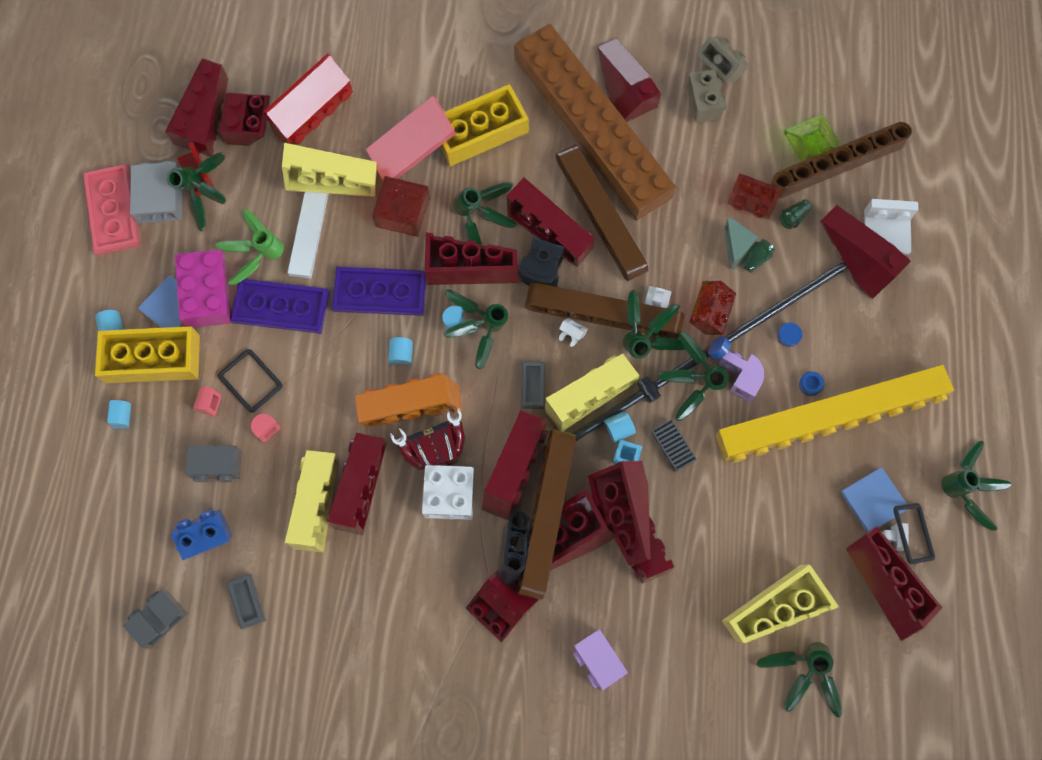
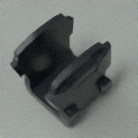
[518,237,565,287]

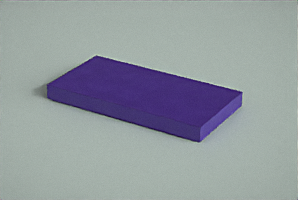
[332,267,427,316]
[230,279,330,334]

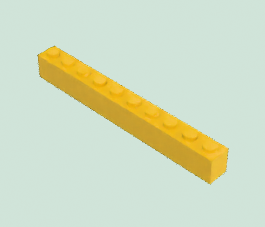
[715,364,955,463]

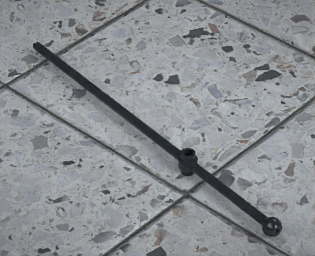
[544,262,847,452]

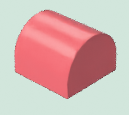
[193,386,222,417]
[251,414,281,443]

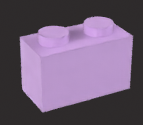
[573,629,628,690]

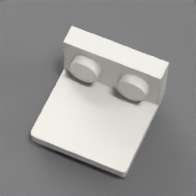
[864,199,918,255]
[422,465,474,520]

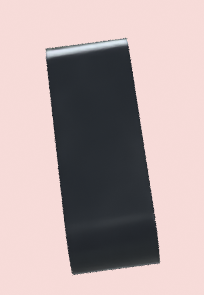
[497,511,530,585]

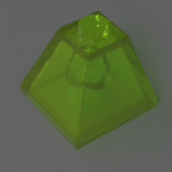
[784,114,841,162]

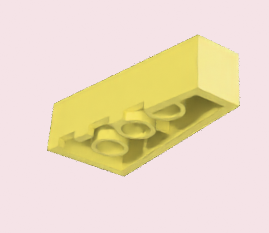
[282,143,377,197]
[545,354,639,432]
[285,450,339,553]
[722,564,839,643]

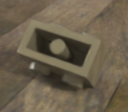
[696,36,750,83]
[687,69,726,123]

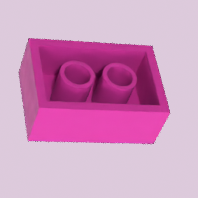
[175,250,231,327]

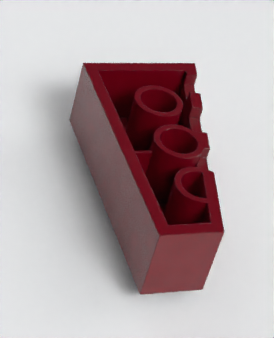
[165,58,228,157]
[506,177,595,267]
[425,232,518,285]
[482,410,549,520]
[327,432,387,535]
[631,516,675,584]
[846,526,943,641]

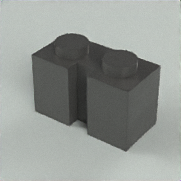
[185,446,242,483]
[123,590,188,649]

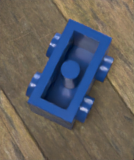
[171,509,232,561]

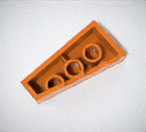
[355,373,463,427]

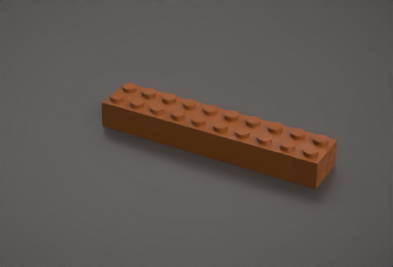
[514,23,676,221]

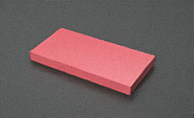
[366,96,456,186]
[83,164,141,255]

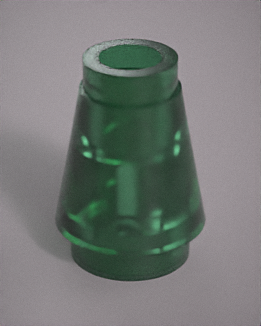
[779,199,812,229]
[742,239,775,273]

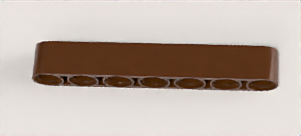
[768,122,912,199]
[555,144,649,281]
[524,283,685,339]
[517,429,576,600]

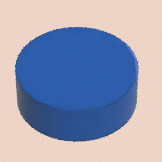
[777,323,802,347]
[708,336,731,360]
[799,371,824,396]

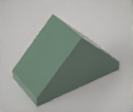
[724,218,758,269]

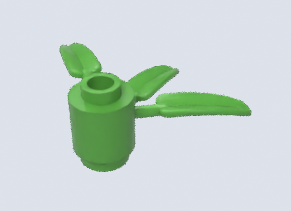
[215,210,284,285]

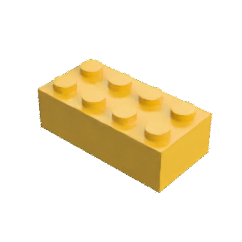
[440,84,529,167]
[95,326,200,384]

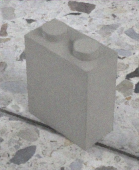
[130,161,182,224]

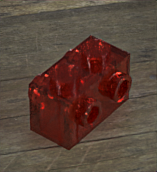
[727,173,782,219]
[689,280,737,335]

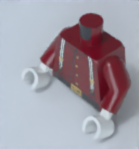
[390,408,465,470]

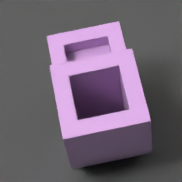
[718,351,764,403]

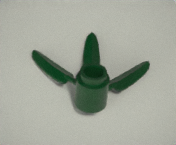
[167,152,226,231]
[453,182,517,245]
[444,289,508,369]
[623,290,686,359]
[658,332,729,421]
[942,441,1012,531]
[756,642,842,718]

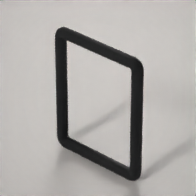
[218,349,283,413]
[893,503,935,564]

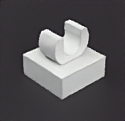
[645,286,672,308]
[559,318,588,347]
[882,523,909,552]

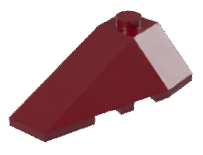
[598,38,661,122]
[820,205,911,299]
[588,461,650,566]
[550,488,616,570]

